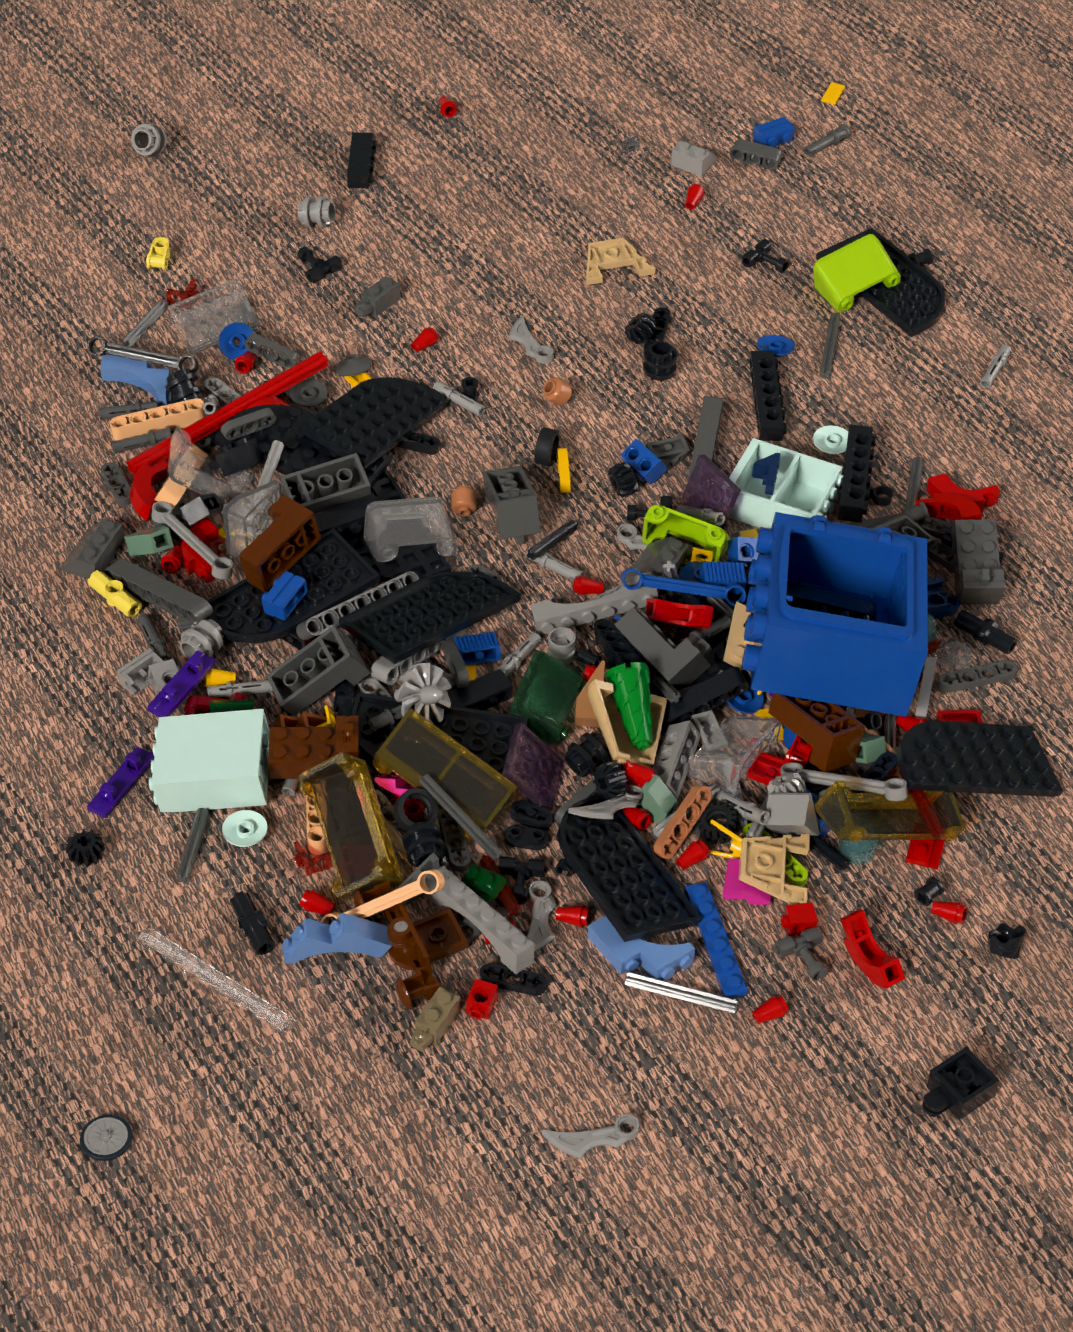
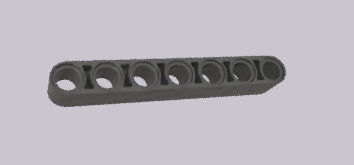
[687,396,723,494]
[103,558,213,625]
[296,571,419,641]

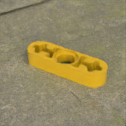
[557,448,571,493]

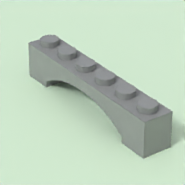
[530,572,659,635]
[425,866,535,974]

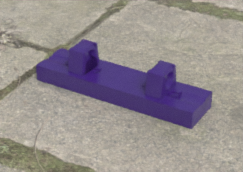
[148,650,215,717]
[87,747,154,818]

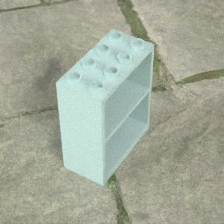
[721,438,844,529]
[149,709,269,812]

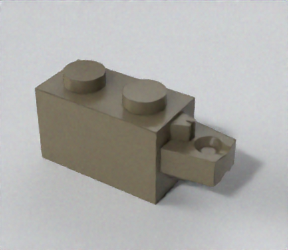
[410,987,460,1052]

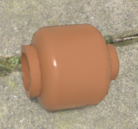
[543,377,572,405]
[451,485,477,516]

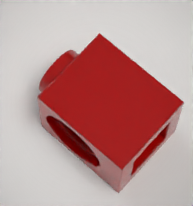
[781,902,818,936]
[466,979,498,1020]

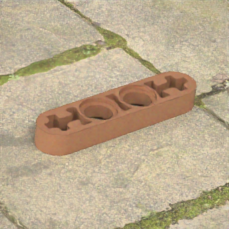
[653,785,712,859]

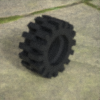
[697,801,740,844]

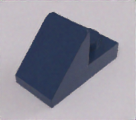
[752,453,781,495]

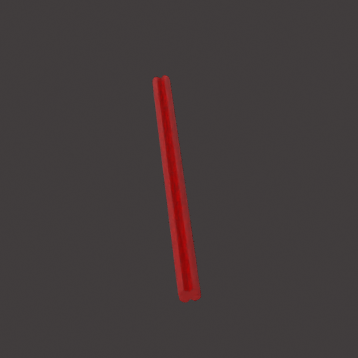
[126,351,329,476]

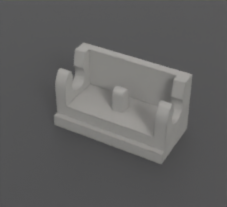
[117,648,163,696]

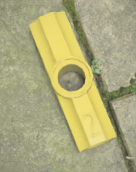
[88,570,142,618]

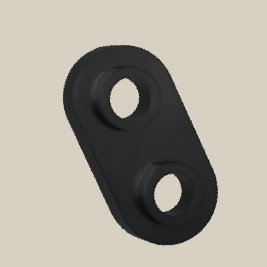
[510,800,553,830]
[504,825,549,850]

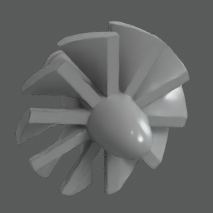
[394,663,451,727]

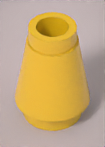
[204,668,236,687]

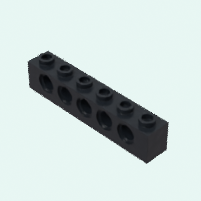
[749,351,787,441]
[837,424,876,523]

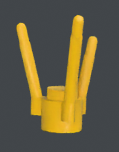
[709,820,743,859]

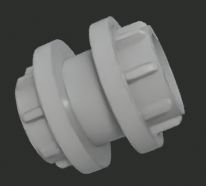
[131,124,167,155]
[298,196,336,228]
[180,619,224,659]

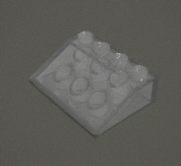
[168,278,260,355]
[222,480,280,574]

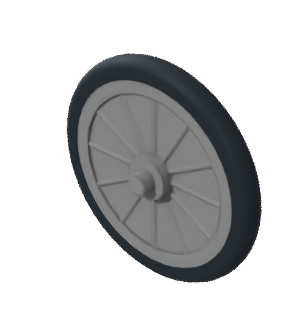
[80,1115,133,1161]

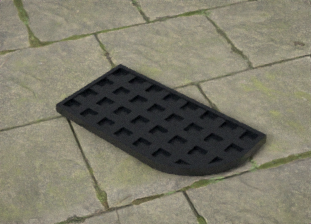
[299,377,450,469]
[343,468,451,584]

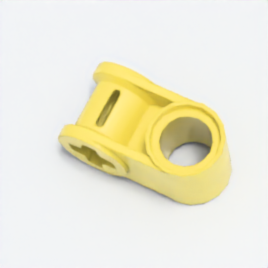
[146,237,170,270]

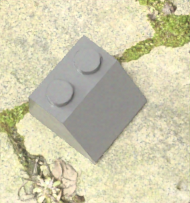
[671,141,719,177]

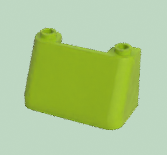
[813,234,901,313]
[642,505,730,562]

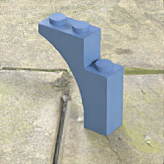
[100,355,172,407]
[282,913,392,964]
[588,915,695,980]

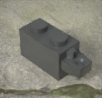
[354,276,400,318]

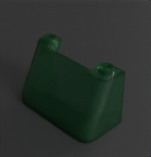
[510,650,588,746]

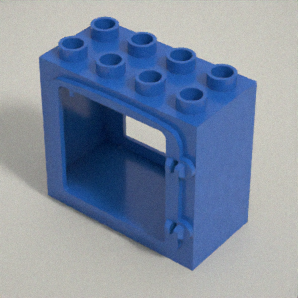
[742,512,928,717]

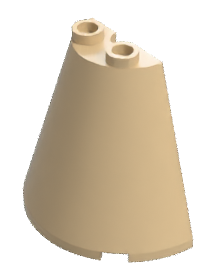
[587,679,667,767]

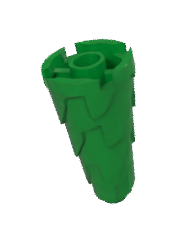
[605,662,653,750]

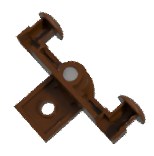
[354,881,469,1010]

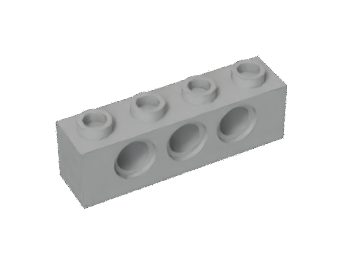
[653,720,701,799]

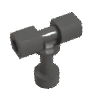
[774,927,828,981]

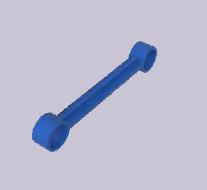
[621,567,746,606]

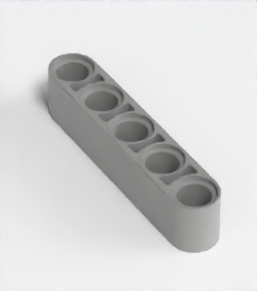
[370,635,453,685]

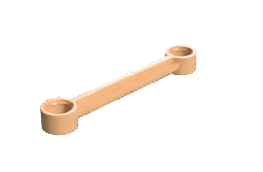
[321,869,445,924]

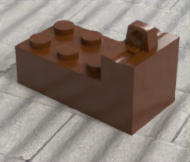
[239,494,321,592]
[768,693,865,774]
[268,716,359,779]

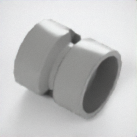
[548,627,576,666]

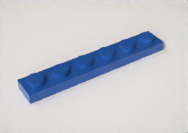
[685,882,748,998]

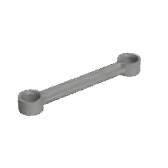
[151,501,233,580]
[781,762,908,801]

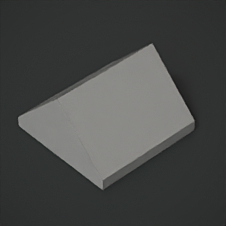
[765,793,820,836]

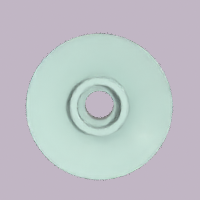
[813,426,848,454]
[222,810,268,847]

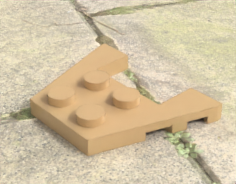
[586,238,655,285]
[723,602,754,669]
[738,834,810,905]

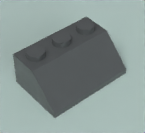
[60,519,125,579]
[625,537,689,595]

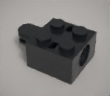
[922,1047,999,1120]

